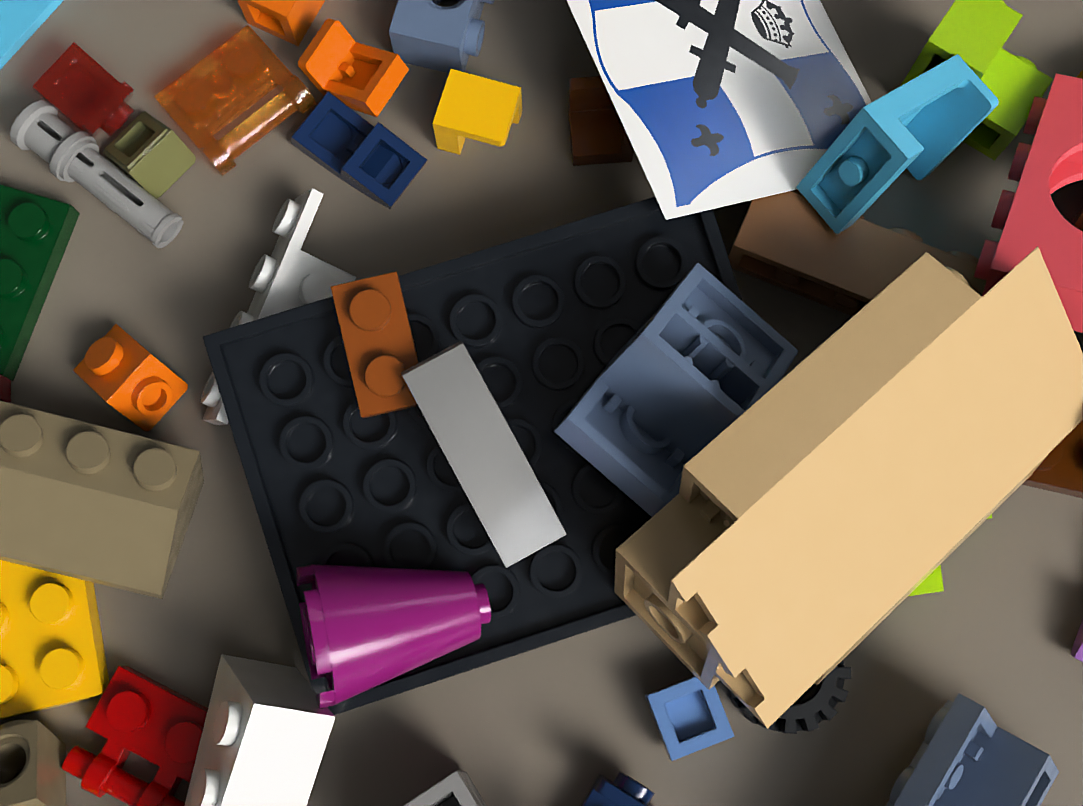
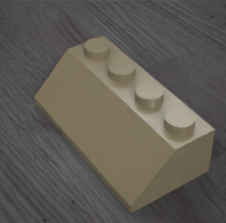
[0,401,204,599]

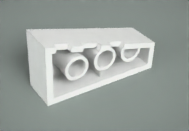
[184,654,335,806]

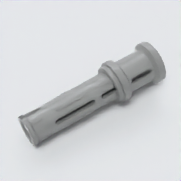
[10,100,183,248]

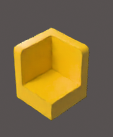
[432,69,522,155]

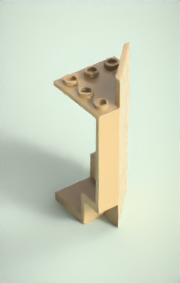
[614,246,1083,729]

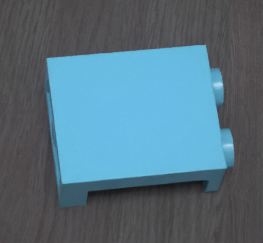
[796,54,999,235]

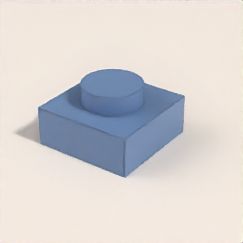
[645,676,735,761]

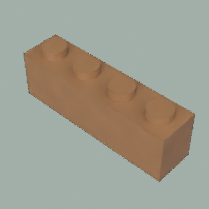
[728,189,986,316]

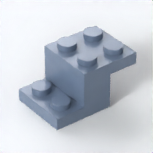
[554,263,798,517]

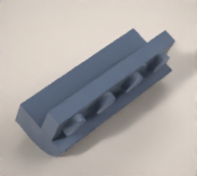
[886,693,1059,806]

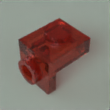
[32,42,135,138]

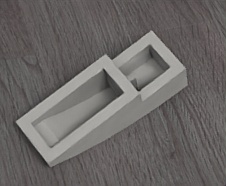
[401,341,567,568]

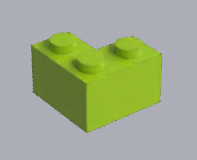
[901,0,1053,161]

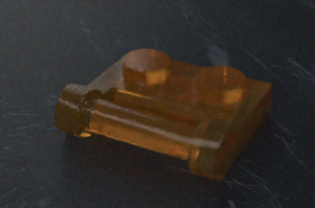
[154,25,316,177]

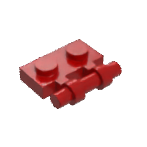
[62,666,208,806]

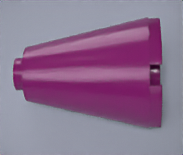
[296,564,491,708]

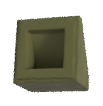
[102,111,196,199]

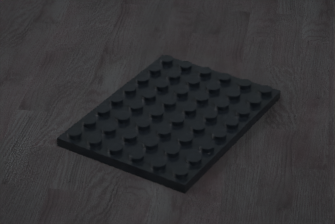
[203,197,742,715]

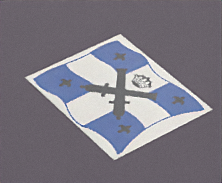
[566,0,871,220]

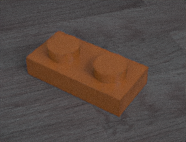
[331,271,419,418]

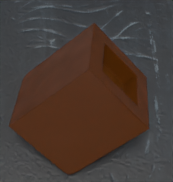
[568,76,634,166]

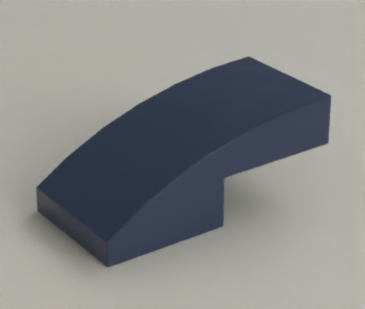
[291,91,427,209]

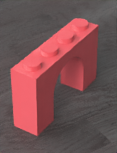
[974,73,1083,333]

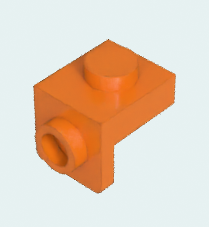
[298,18,409,117]
[73,324,188,431]

